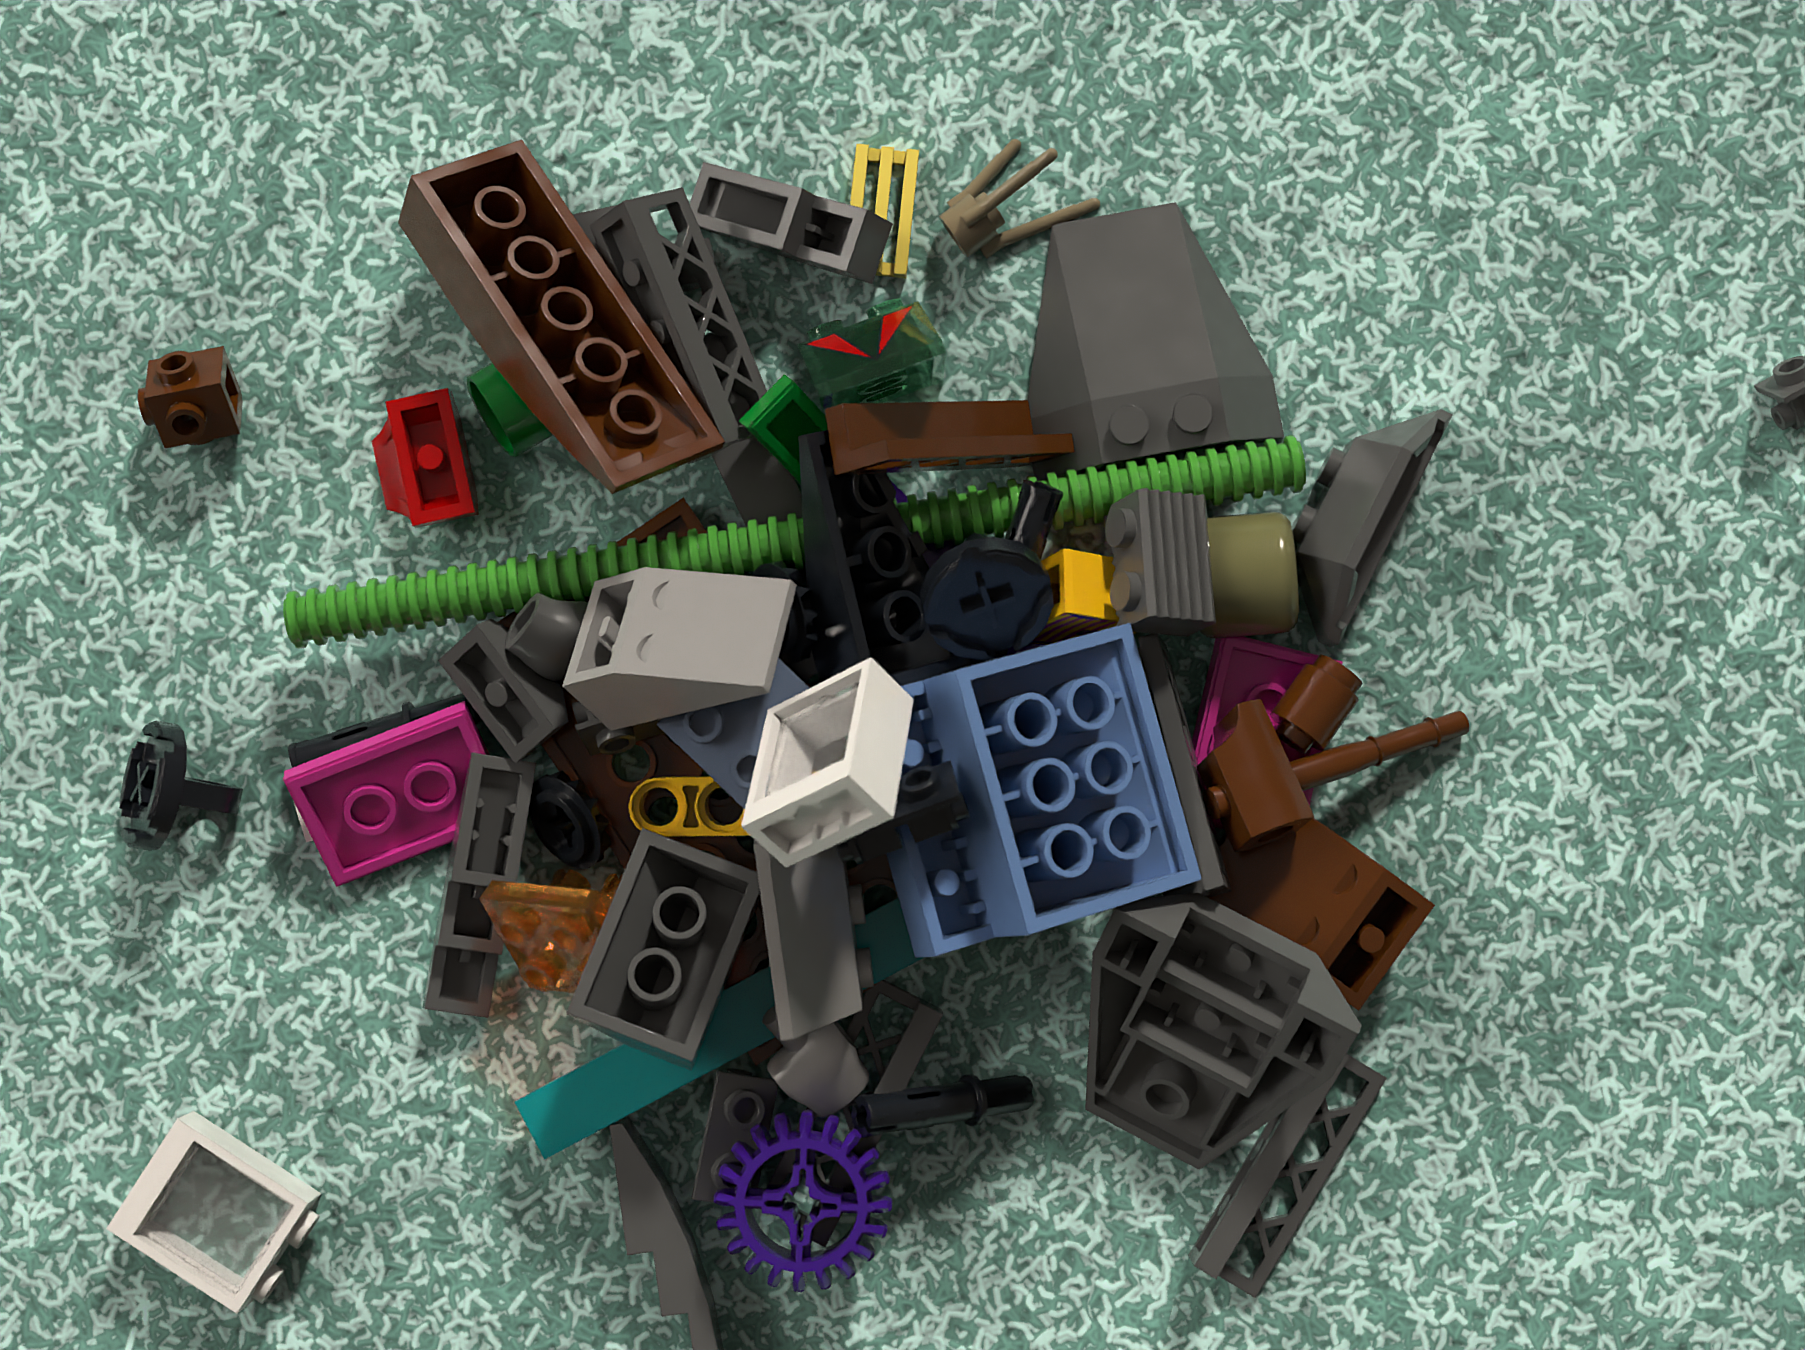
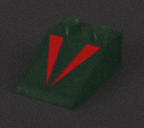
[797,298,946,415]

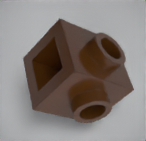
[138,346,243,449]

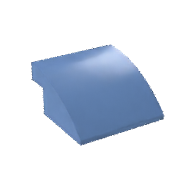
[886,623,1202,958]

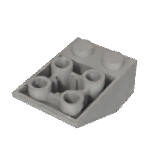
[563,567,797,731]

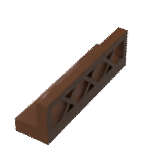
[825,400,1075,475]

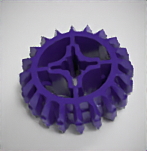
[714,1110,893,1292]

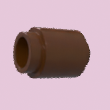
[1270,654,1363,754]

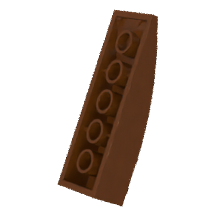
[398,139,725,494]

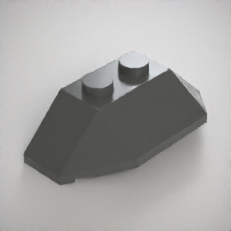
[1292,409,1453,647]

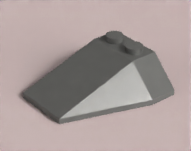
[1027,202,1284,481]
[1085,893,1362,1170]

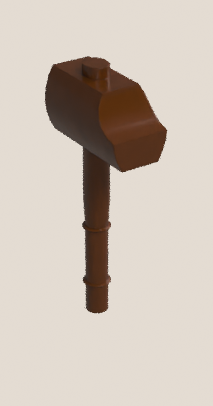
[1197,699,1469,852]

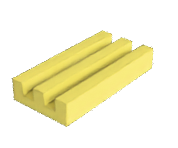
[850,143,919,278]

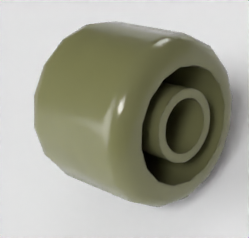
[1200,512,1299,638]

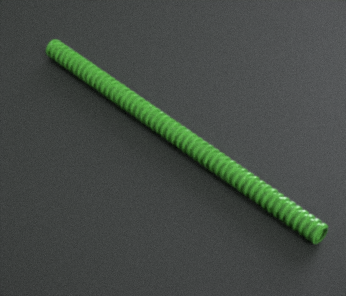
[283,435,1306,649]

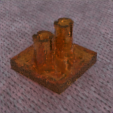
[479,869,623,993]

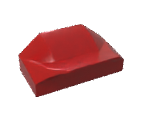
[372,388,479,528]

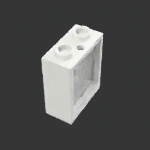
[741,658,914,868]
[106,1111,321,1314]

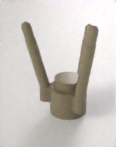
[939,139,1100,259]

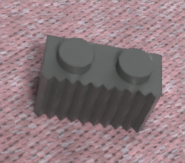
[1105,488,1216,637]

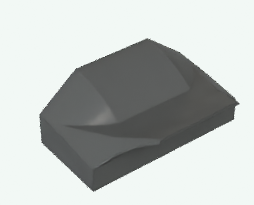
[438,618,569,763]

